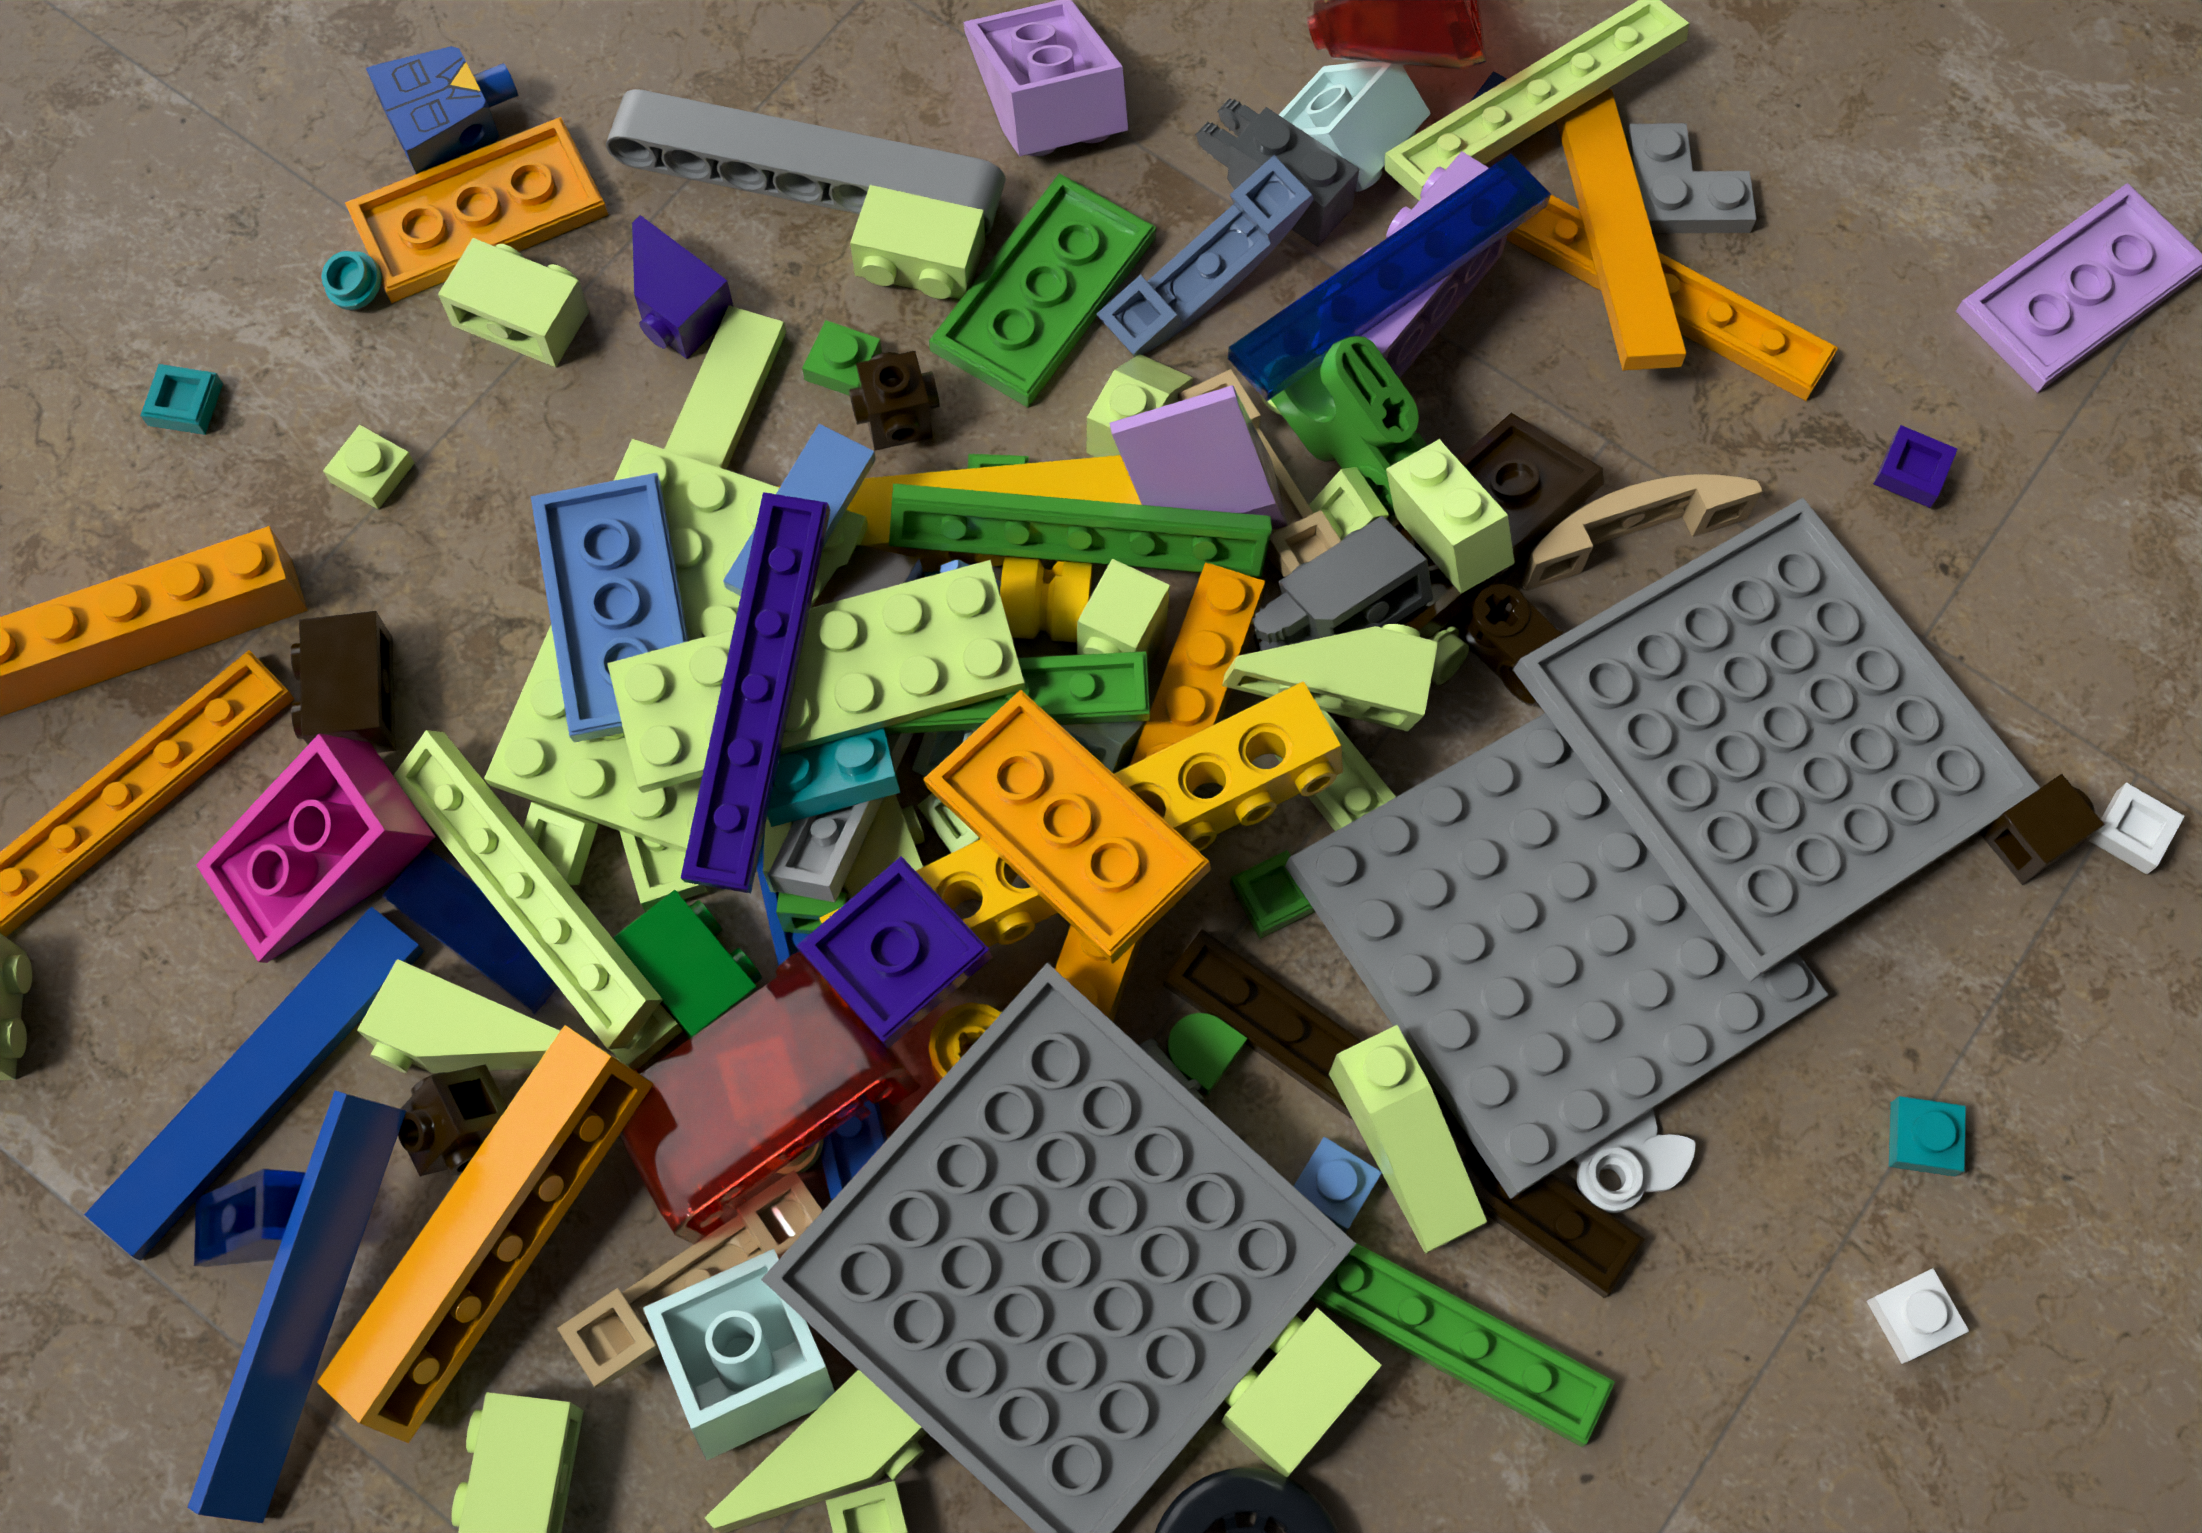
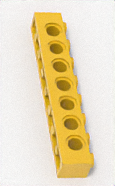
[819,681,1343,947]

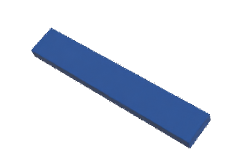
[84,906,424,1261]
[187,1090,406,1524]

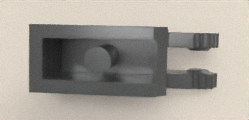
[1195,98,1360,247]
[1252,516,1433,651]

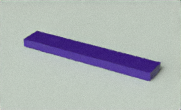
[681,492,831,894]

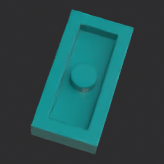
[767,728,901,827]

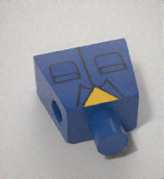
[366,46,519,174]

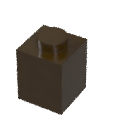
[1981,774,2105,885]

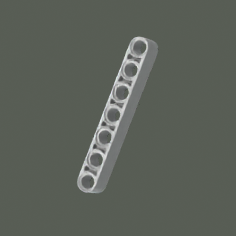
[606,89,1006,236]

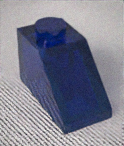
[194,1169,306,1267]

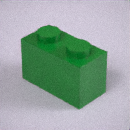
[613,890,764,1054]

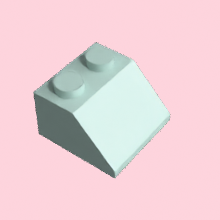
[1279,57,1431,192]
[643,1249,835,1461]

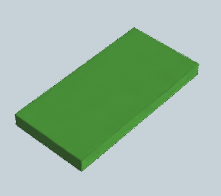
[929,173,1156,408]

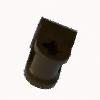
[1461,584,1564,706]

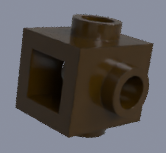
[849,351,940,451]
[398,1064,507,1176]

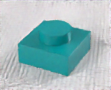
[1888,1096,1966,1177]

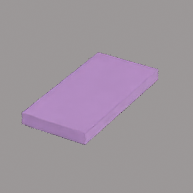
[1955,183,2202,393]

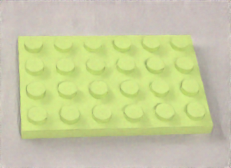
[484,439,868,853]

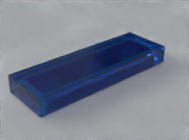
[382,847,558,1015]

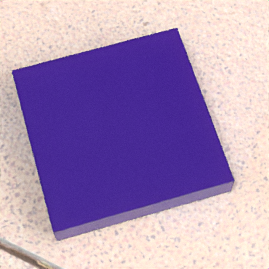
[796,856,993,1049]

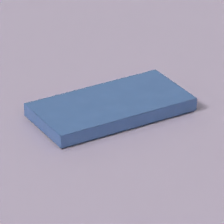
[531,473,689,743]

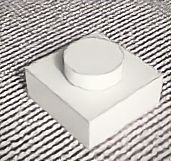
[2089,782,2185,874]
[1866,1268,1969,1364]

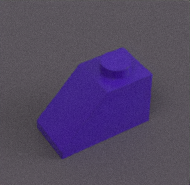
[632,215,734,359]

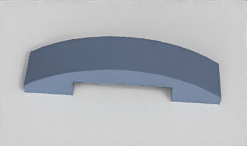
[1097,155,1314,357]

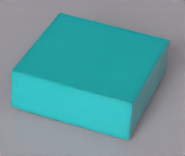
[140,364,223,435]

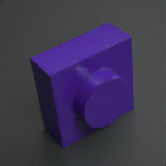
[1873,425,1958,508]

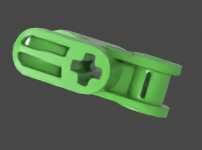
[1267,336,1428,515]

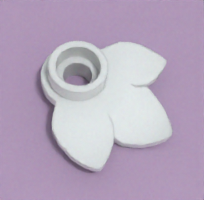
[1573,1109,1696,1213]

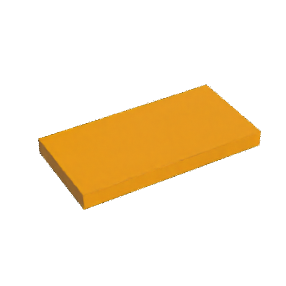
[345,117,608,303]
[923,690,1211,964]

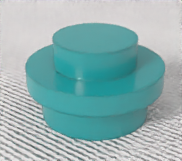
[321,251,382,310]

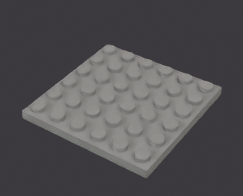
[1513,498,2040,983]
[1285,713,1828,1199]
[761,963,1356,1533]

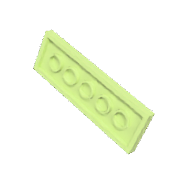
[607,560,1026,793]

